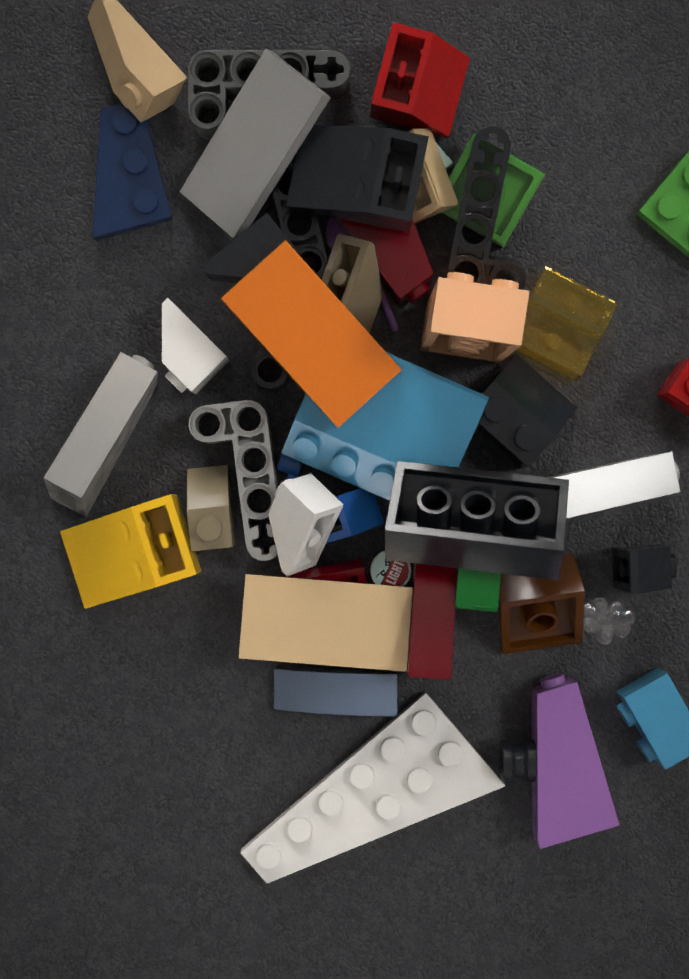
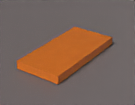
[221,240,402,428]

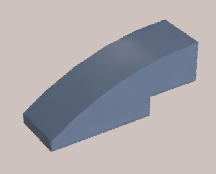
[274,668,397,716]

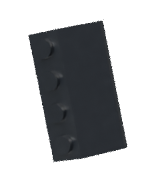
[385,461,569,580]

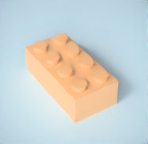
[420,272,530,363]

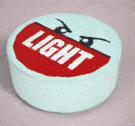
[370,550,411,586]

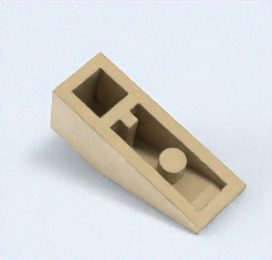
[88,0,188,123]

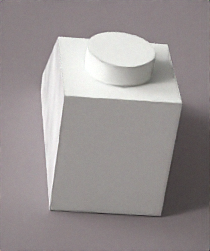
[162,298,230,394]
[268,473,344,576]

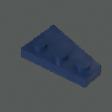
[92,103,173,240]

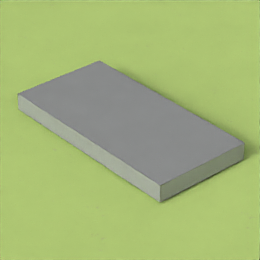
[180,49,331,239]

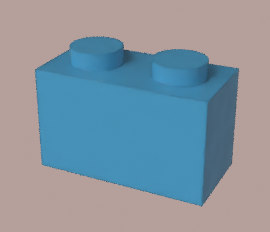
[616,667,689,770]

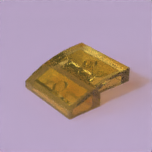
[516,266,618,381]

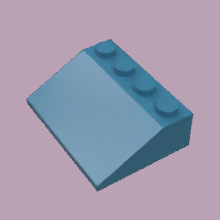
[281,352,489,501]

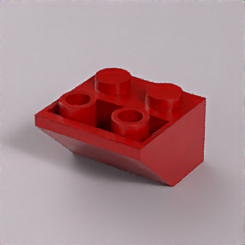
[370,22,470,139]

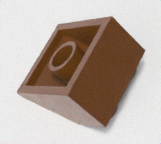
[496,553,585,654]

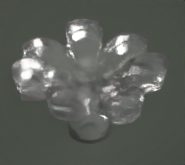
[583,598,636,644]

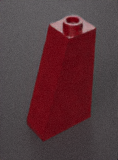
[332,217,434,305]
[407,563,457,680]

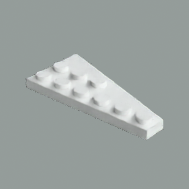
[240,691,505,883]

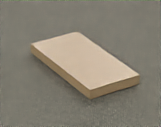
[239,574,413,672]

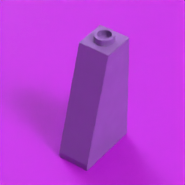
[531,673,619,849]

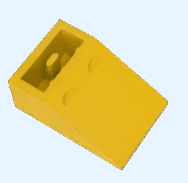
[60,494,202,609]

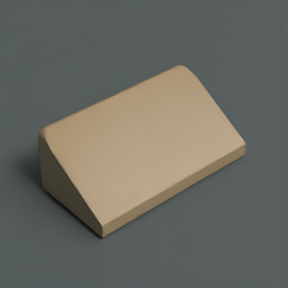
[409,129,458,223]

